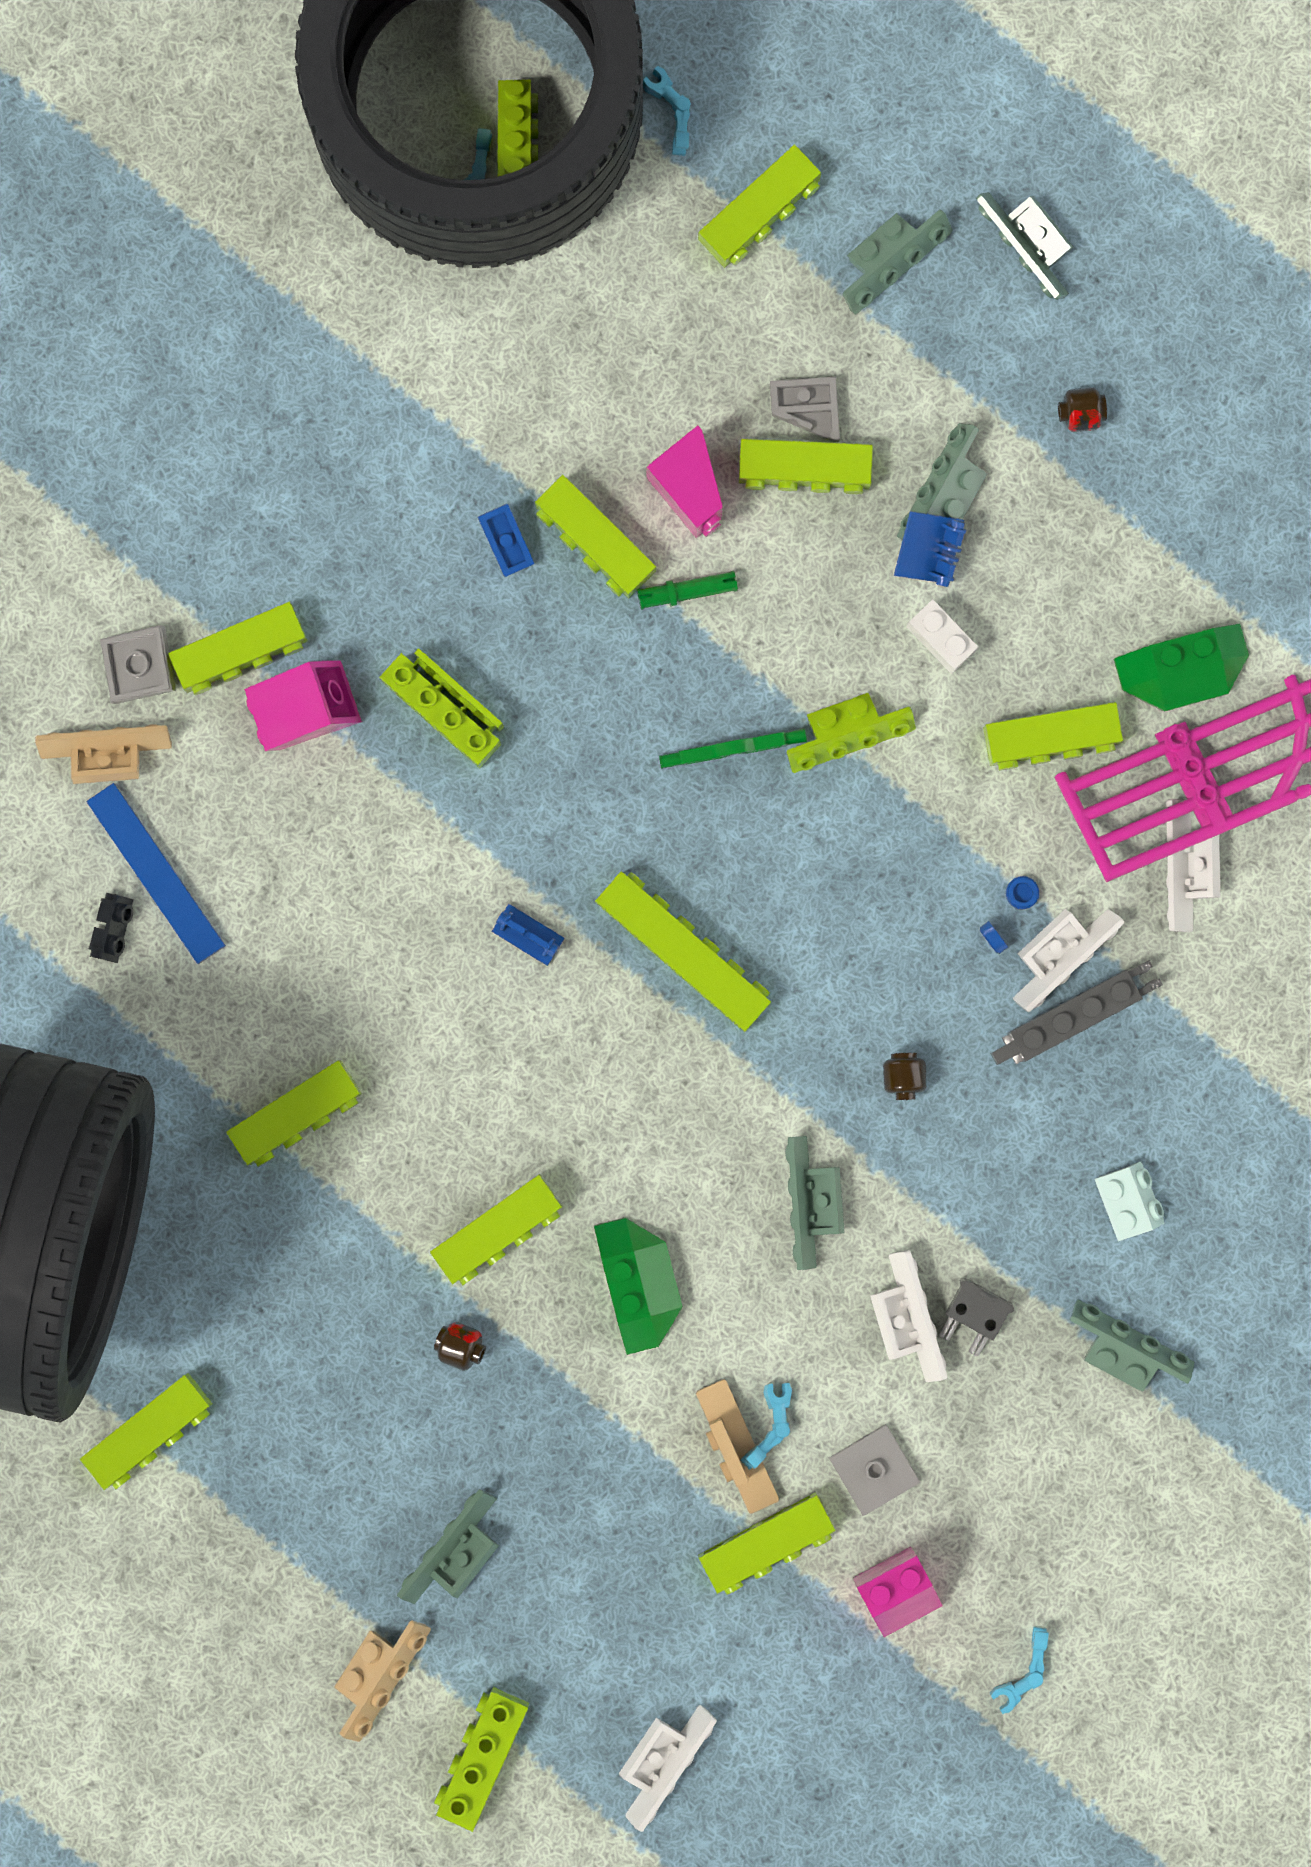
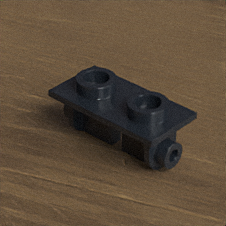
[88,893,134,963]

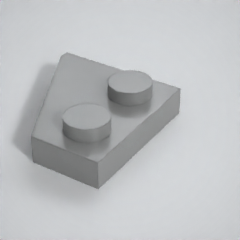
[770,377,840,442]

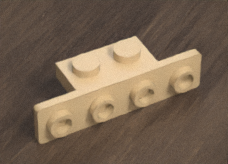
[35,724,172,784]
[696,1379,779,1514]
[334,1620,431,1742]

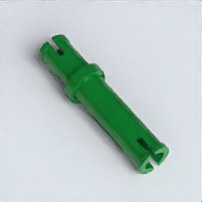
[637,571,738,610]

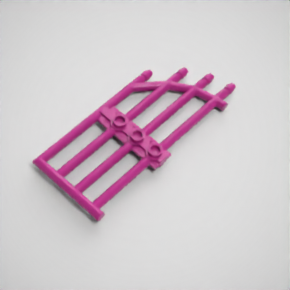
[1054,674,1311,882]

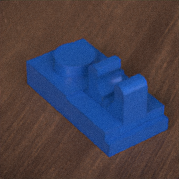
[478,503,535,577]

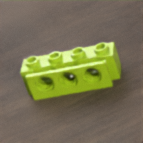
[379,648,504,769]

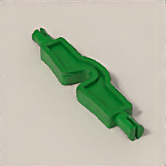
[659,728,807,769]

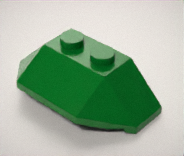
[1113,624,1249,712]
[594,1218,683,1355]

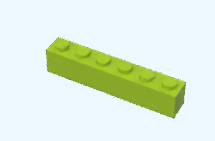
[595,871,771,1033]

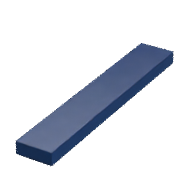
[86,783,226,964]

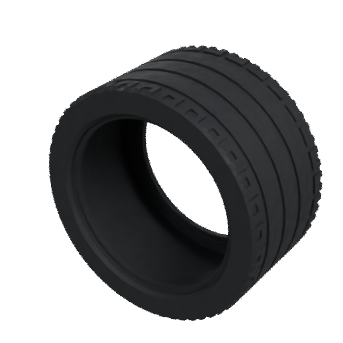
[295,0,643,268]
[0,1043,155,1423]

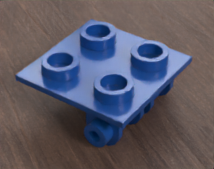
[894,511,967,587]

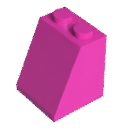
[646,425,723,538]
[244,660,362,751]
[853,1547,943,1637]

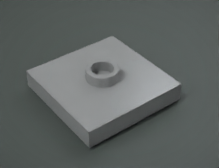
[100,625,176,704]
[829,1424,920,1516]

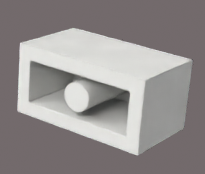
[907,600,978,674]

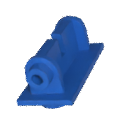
[491,904,565,966]

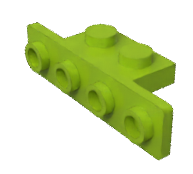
[786,692,916,773]

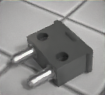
[939,1278,1014,1356]

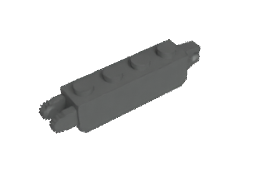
[990,960,1163,1065]

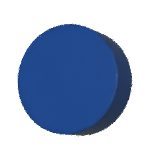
[1005,876,1039,910]
[980,921,1008,954]

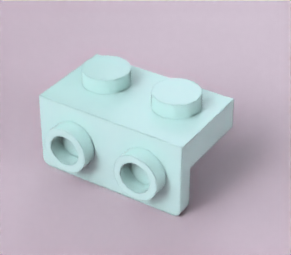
[1095,1162,1164,1241]

